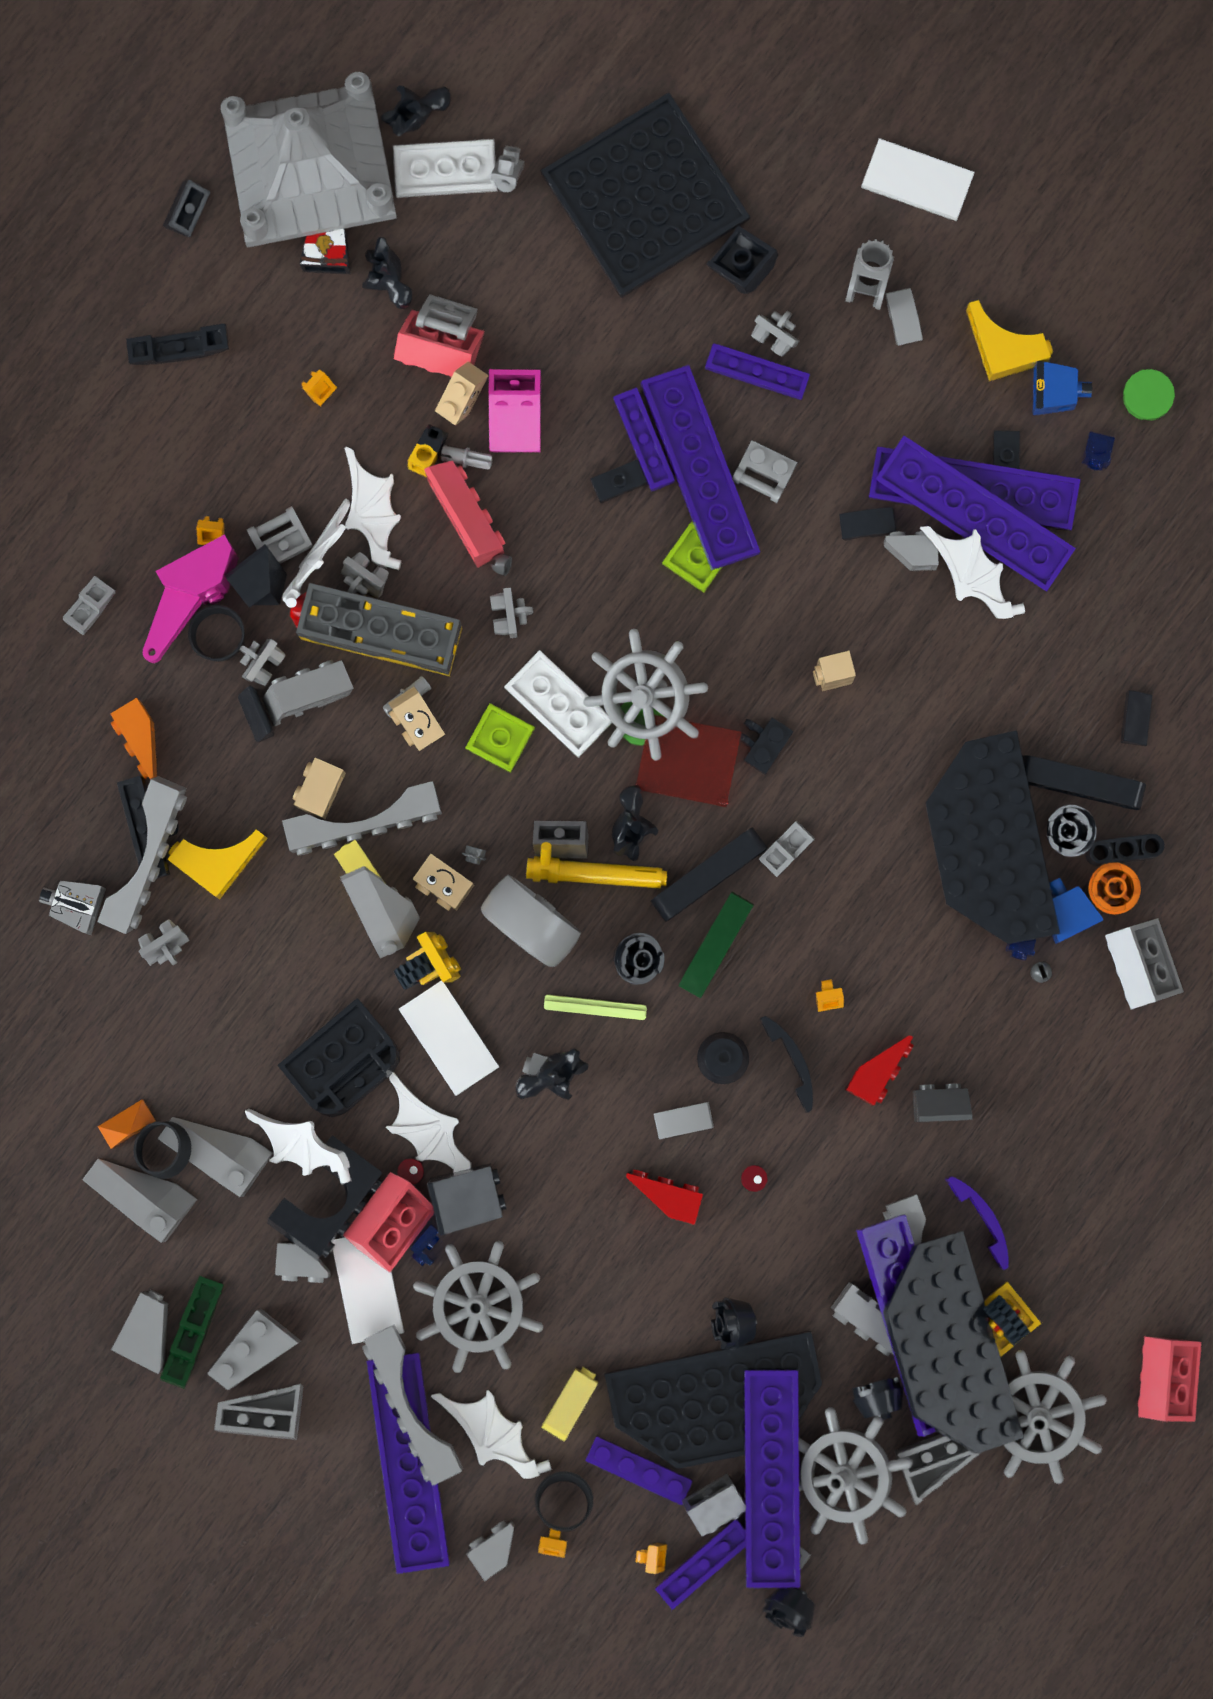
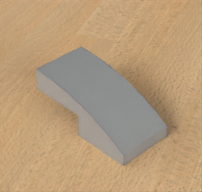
[885,288,923,345]
[63,576,115,635]
[759,821,815,877]
[654,1102,714,1139]

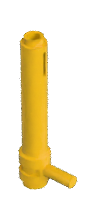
[526,842,667,888]

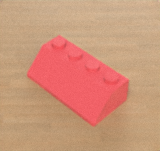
[424,460,506,568]

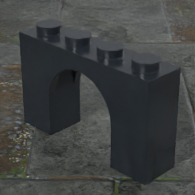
[267,1135,383,1261]

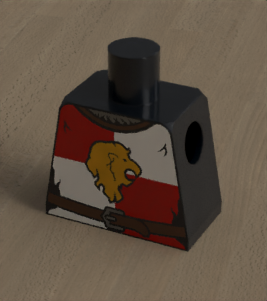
[300,229,351,274]

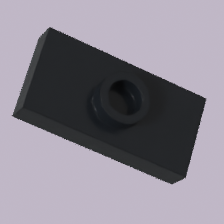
[993,431,1020,469]
[590,459,647,504]

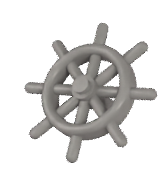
[583,629,708,761]
[413,1241,543,1373]
[1004,1350,1107,1484]
[799,1407,912,1544]

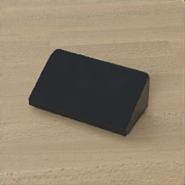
[163,180,210,237]
[238,686,275,742]
[1121,690,1152,746]

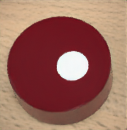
[397,1159,424,1185]
[741,1165,767,1192]

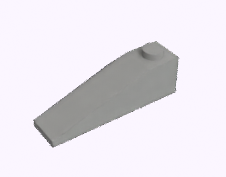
[340,866,420,958]
[158,1117,273,1197]
[82,1159,197,1243]

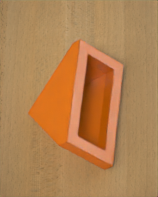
[98,1099,156,1149]

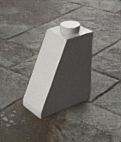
[112,1290,168,1374]

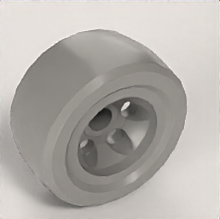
[481,874,582,967]

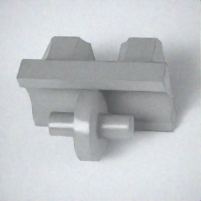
[491,146,524,192]
[751,311,799,357]
[341,552,389,599]
[490,588,533,638]
[239,639,285,686]
[138,920,190,966]

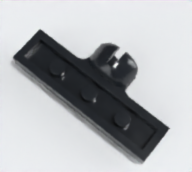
[117,775,179,879]

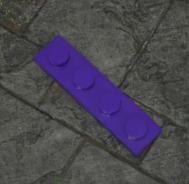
[705,343,810,400]
[613,388,675,492]
[585,1435,693,1505]
[655,1519,746,1610]

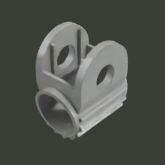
[845,239,894,310]

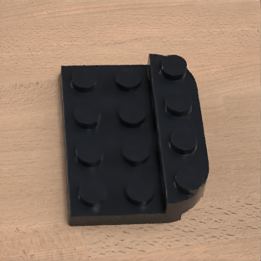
[277,998,400,1117]

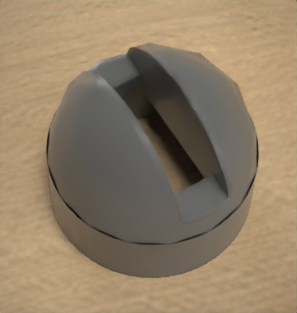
[491,554,512,576]
[1030,962,1052,983]

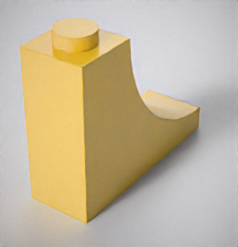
[966,300,1053,381]
[167,829,268,899]

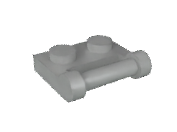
[416,295,477,341]
[732,440,797,503]
[247,506,313,564]

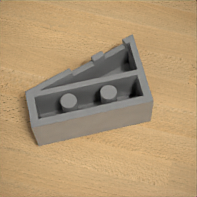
[262,660,354,727]
[831,1282,894,1357]
[207,1309,301,1390]
[214,1384,304,1440]
[895,1434,980,1505]

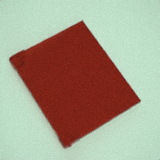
[635,715,741,808]

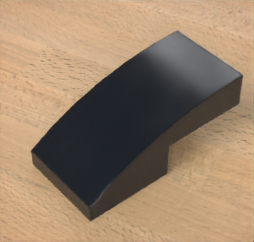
[839,507,897,541]

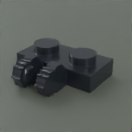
[735,717,794,775]

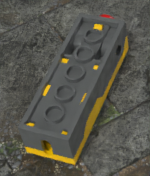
[290,583,462,676]

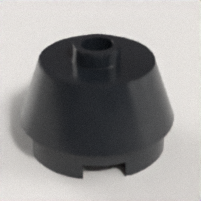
[1046,805,1097,857]
[613,933,665,985]
[697,1032,749,1084]
[711,1298,757,1351]
[852,1377,903,1420]
[762,1587,815,1637]

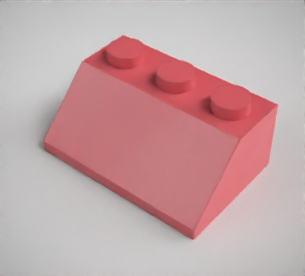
[394,310,484,378]
[343,1172,434,1272]
[1138,1337,1201,1422]

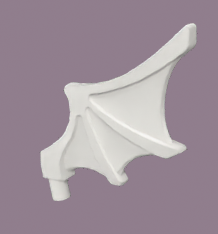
[345,447,402,570]
[282,499,350,608]
[920,526,1025,619]
[386,1072,472,1173]
[245,1109,351,1184]
[431,1390,552,1479]

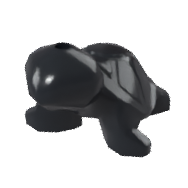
[381,85,451,136]
[362,237,412,309]
[612,785,659,861]
[515,1048,589,1100]

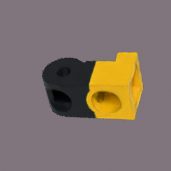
[408,424,448,477]

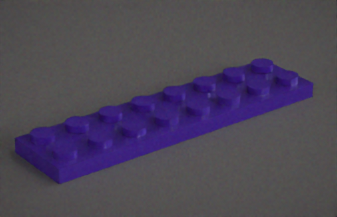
[641,365,760,571]
[875,435,1076,592]
[869,446,1080,531]
[857,1214,936,1437]
[367,1352,450,1574]
[744,1370,800,1588]

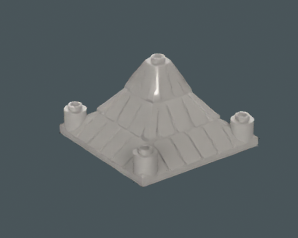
[221,72,397,247]

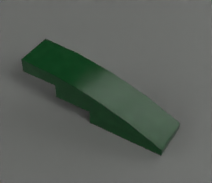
[678,892,754,999]
[160,1276,224,1389]

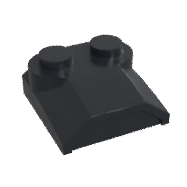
[706,226,778,294]

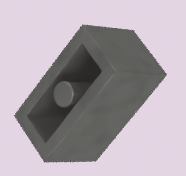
[533,821,589,858]
[682,1474,746,1537]

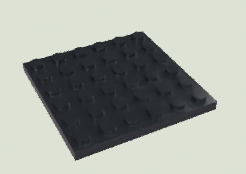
[541,93,750,298]

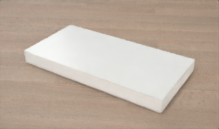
[393,139,497,197]
[861,139,974,221]
[504,650,612,758]
[399,981,499,1096]
[332,1237,404,1344]

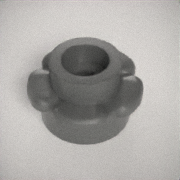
[462,845,487,865]

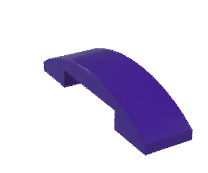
[945,1176,1008,1270]

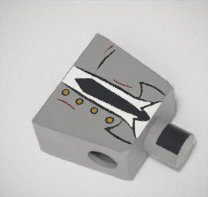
[39,881,106,935]

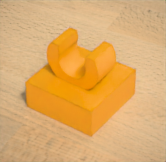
[302,370,337,406]
[196,516,225,545]
[816,979,844,1012]
[538,1528,567,1558]
[636,1543,667,1574]

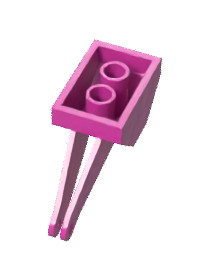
[143,535,239,663]

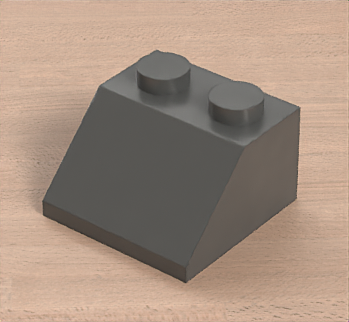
[913,1083,973,1122]

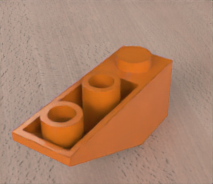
[111,698,157,780]

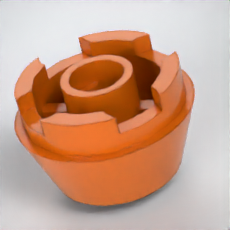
[1089,862,1141,914]

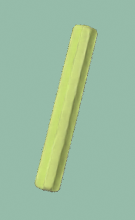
[544,995,647,1020]

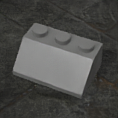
[1105,918,1184,1009]

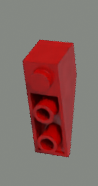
[845,1035,914,1106]
[626,1169,703,1225]

